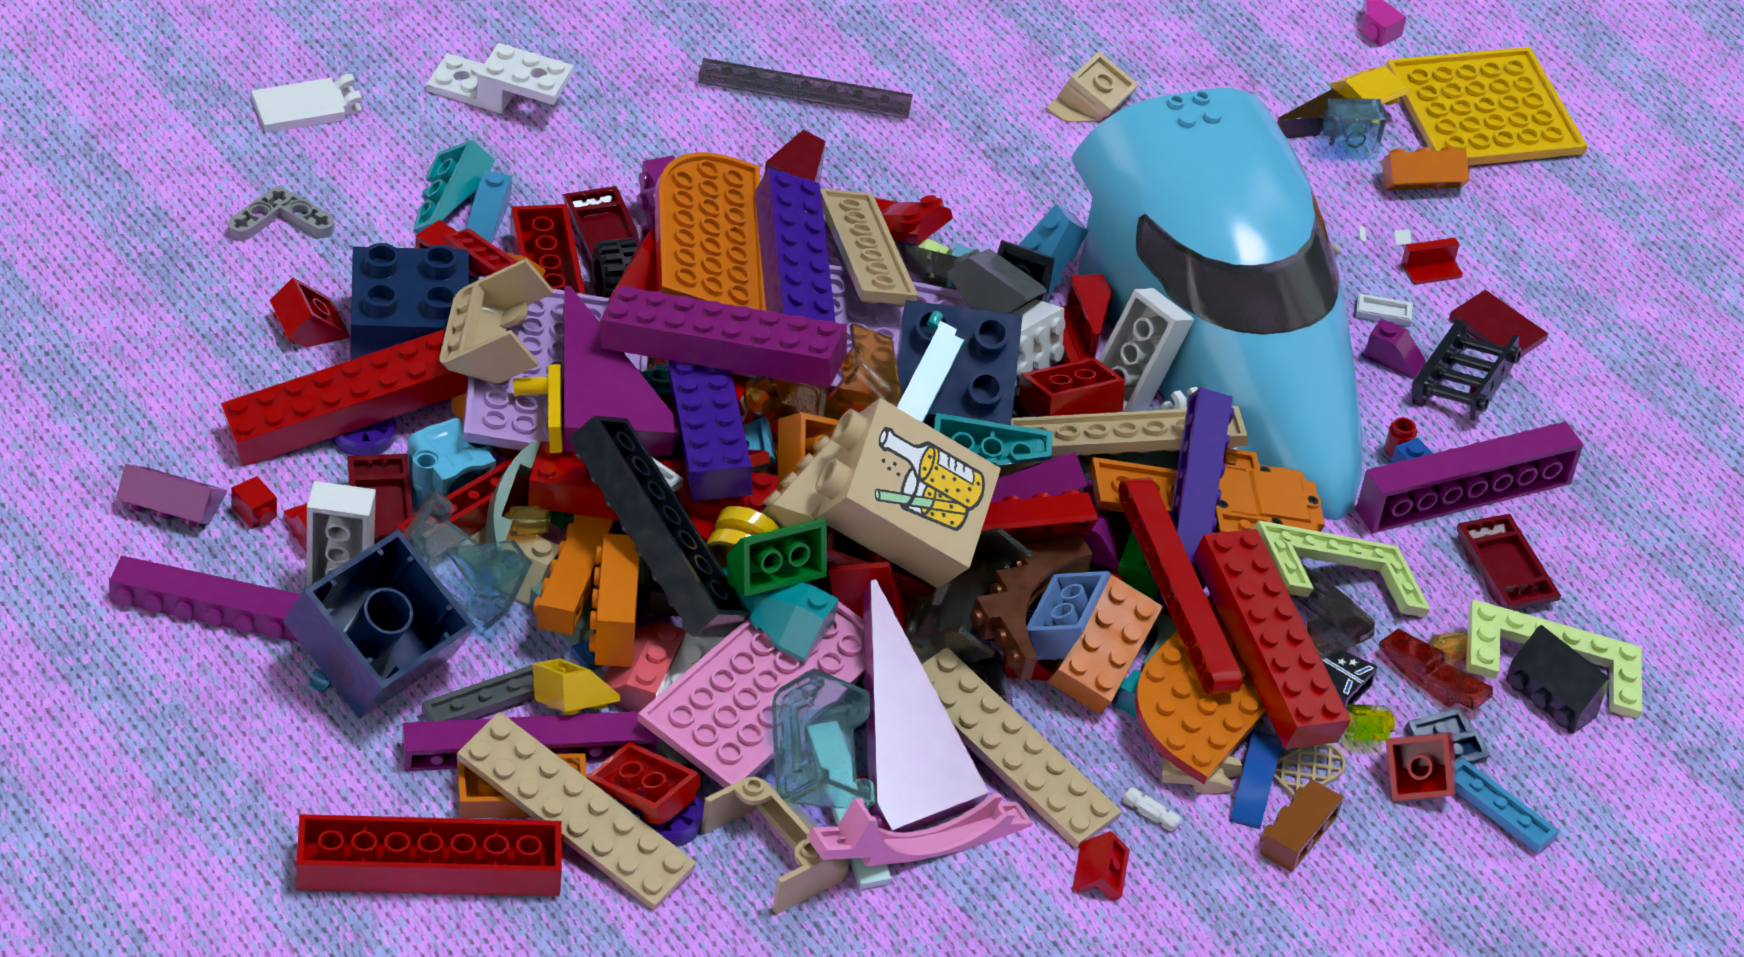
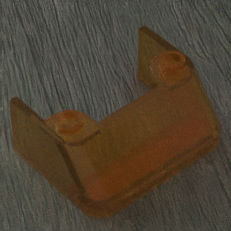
[791,323,901,420]

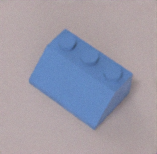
[1027,571,1111,660]

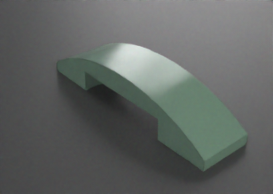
[486,440,540,557]

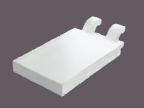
[251,73,362,132]

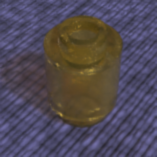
[504,506,551,537]
[1427,631,1468,664]

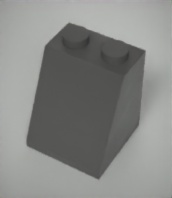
[947,248,1047,313]

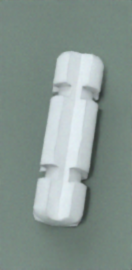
[1123,787,1181,832]

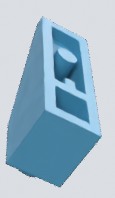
[466,170,512,243]

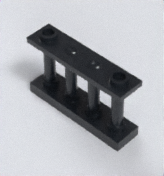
[1412,319,1522,421]

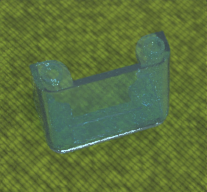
[403,490,532,634]
[771,668,876,809]

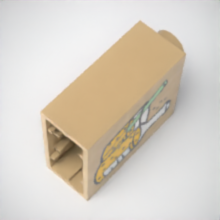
[815,398,1001,588]

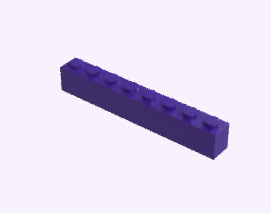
[1156,387,1234,617]

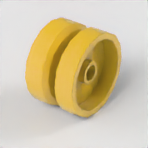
[707,506,780,567]

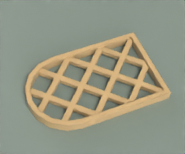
[1273,744,1346,797]

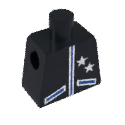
[1321,648,1378,711]

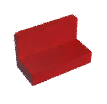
[1401,237,1463,285]
[1073,831,1130,900]

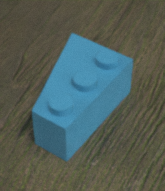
[1019,204,1089,303]

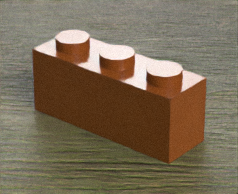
[1260,779,1344,872]

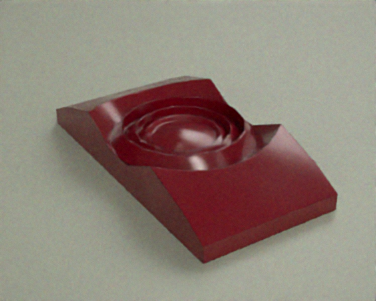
[563,186,636,268]
[347,453,413,544]
[1457,513,1561,610]

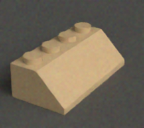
[760,435,841,529]

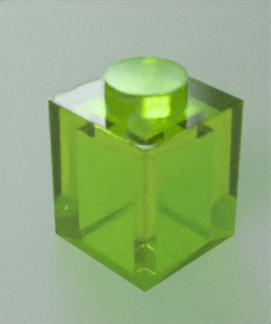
[1347,704,1395,741]

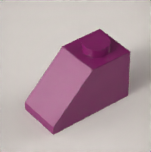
[1364,318,1426,379]

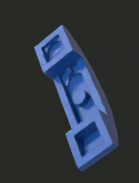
[1230,730,1282,829]

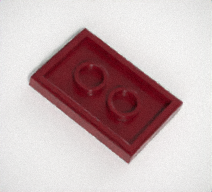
[1449,289,1549,357]

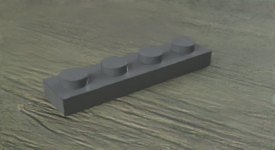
[422,665,535,721]

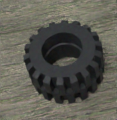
[592,238,638,298]

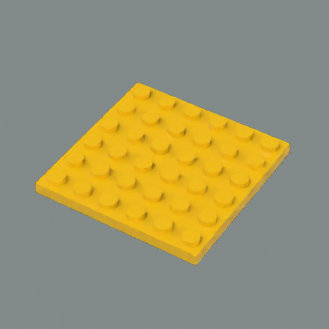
[1386,47,1588,166]

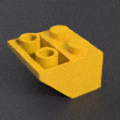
[1330,66,1409,115]
[533,658,620,715]

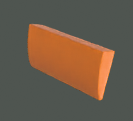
[457,754,587,818]

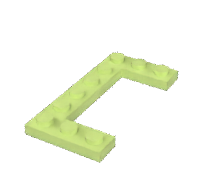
[1252,520,1431,617]
[1466,599,1642,718]

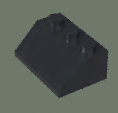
[1506,624,1610,734]

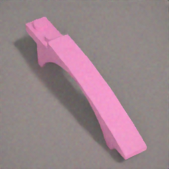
[807,793,1033,867]

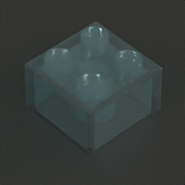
[1319,99,1387,159]

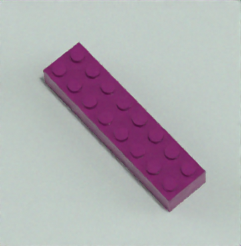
[600,286,847,388]
[1356,421,1583,534]

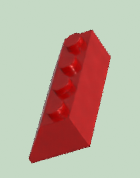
[977,489,1098,546]

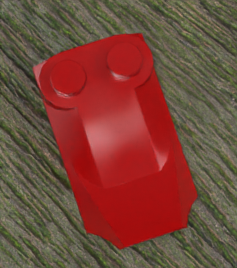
[874,195,953,244]
[586,742,701,825]

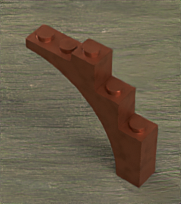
[970,534,1093,680]

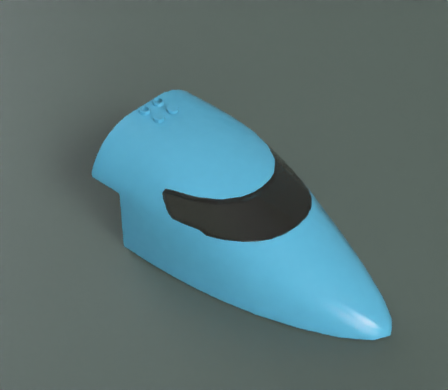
[1071,88,1363,520]

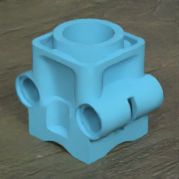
[407,418,496,509]

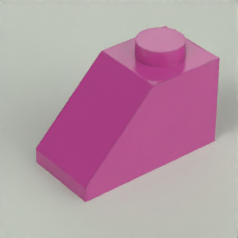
[1362,0,1406,47]

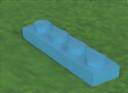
[1455,758,1559,854]

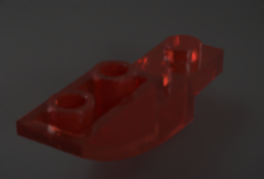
[1379,628,1493,711]

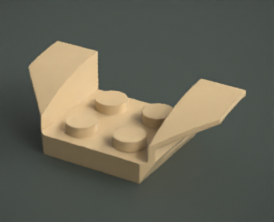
[1045,51,1139,122]

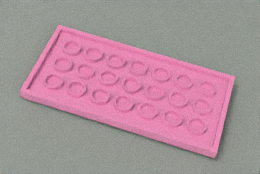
[637,581,865,788]

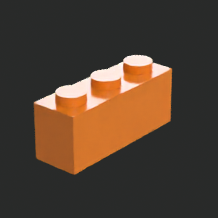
[1381,147,1470,191]

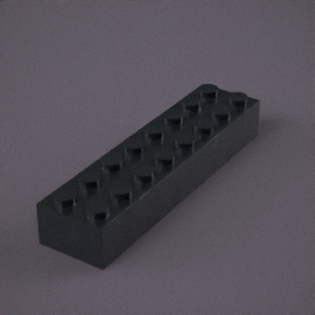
[569,416,751,637]

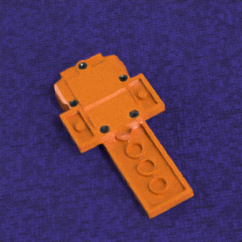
[1089,448,1325,533]

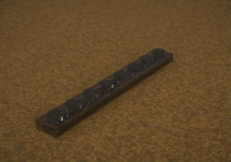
[698,58,913,119]

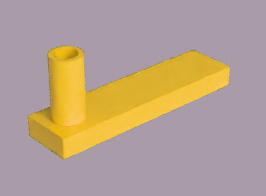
[513,364,562,453]

